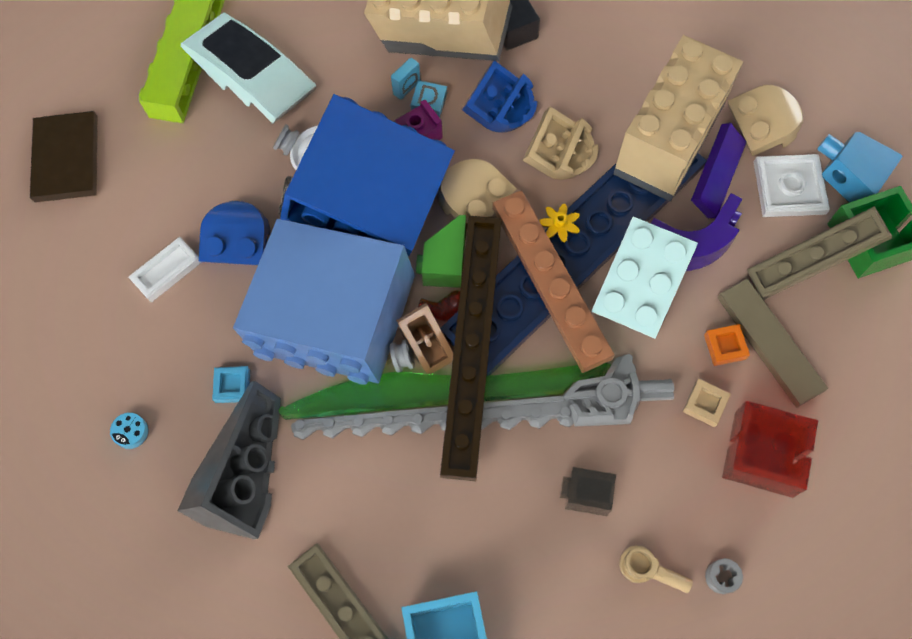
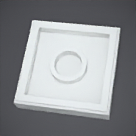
[753,154,830,217]

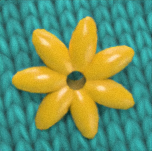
[539,204,580,243]

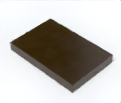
[30,111,98,203]

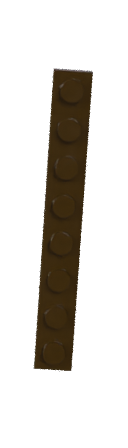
[440,216,501,481]

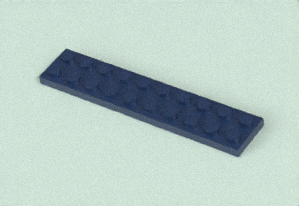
[440,153,707,378]

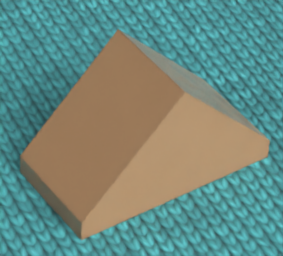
[396,303,453,376]

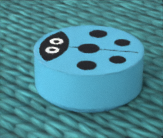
[110,413,148,449]

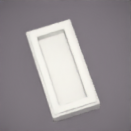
[129,237,202,302]

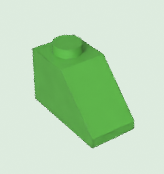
[416,215,466,288]

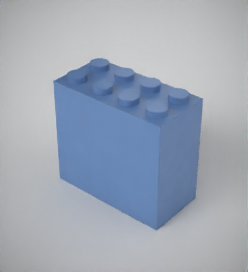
[233,219,415,385]

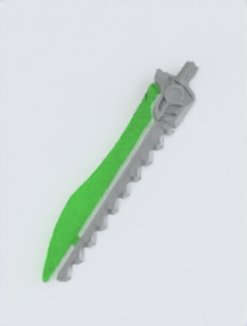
[278,354,674,440]

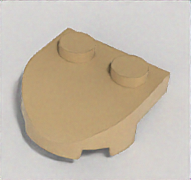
[727,85,803,156]
[523,106,598,180]
[439,159,517,229]

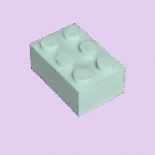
[592,217,698,339]

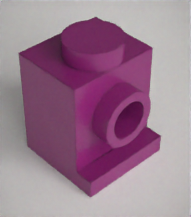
[394,99,443,140]

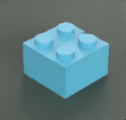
[401,591,487,639]

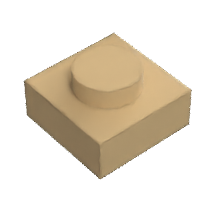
[682,379,731,427]

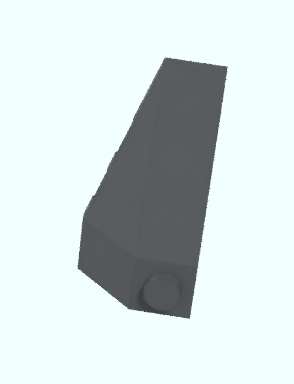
[177,381,281,539]

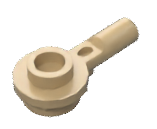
[619,545,693,593]

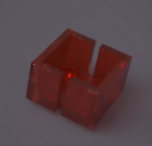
[722,401,819,498]

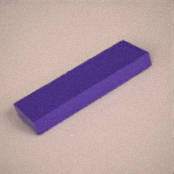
[691,123,746,219]

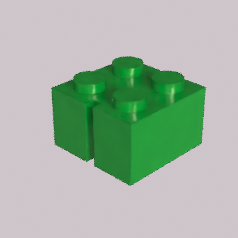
[827,186,912,279]

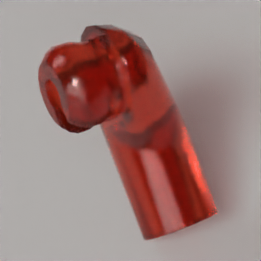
[418,290,460,321]

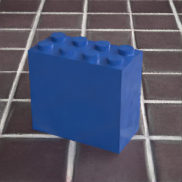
[280,94,455,257]

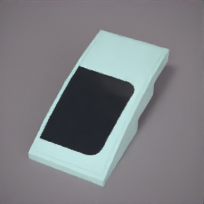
[180,12,317,124]

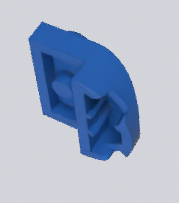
[462,60,537,133]
[198,201,270,266]

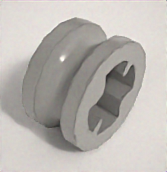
[273,124,299,156]
[390,339,415,373]
[705,559,743,594]

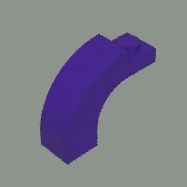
[651,193,742,271]

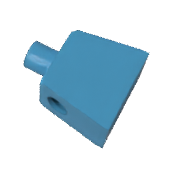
[817,132,903,203]

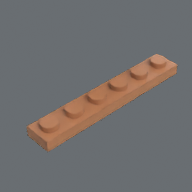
[492,190,614,373]

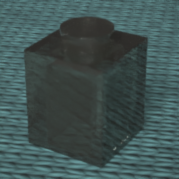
[560,467,616,516]

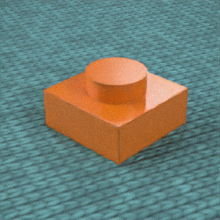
[704,324,750,366]

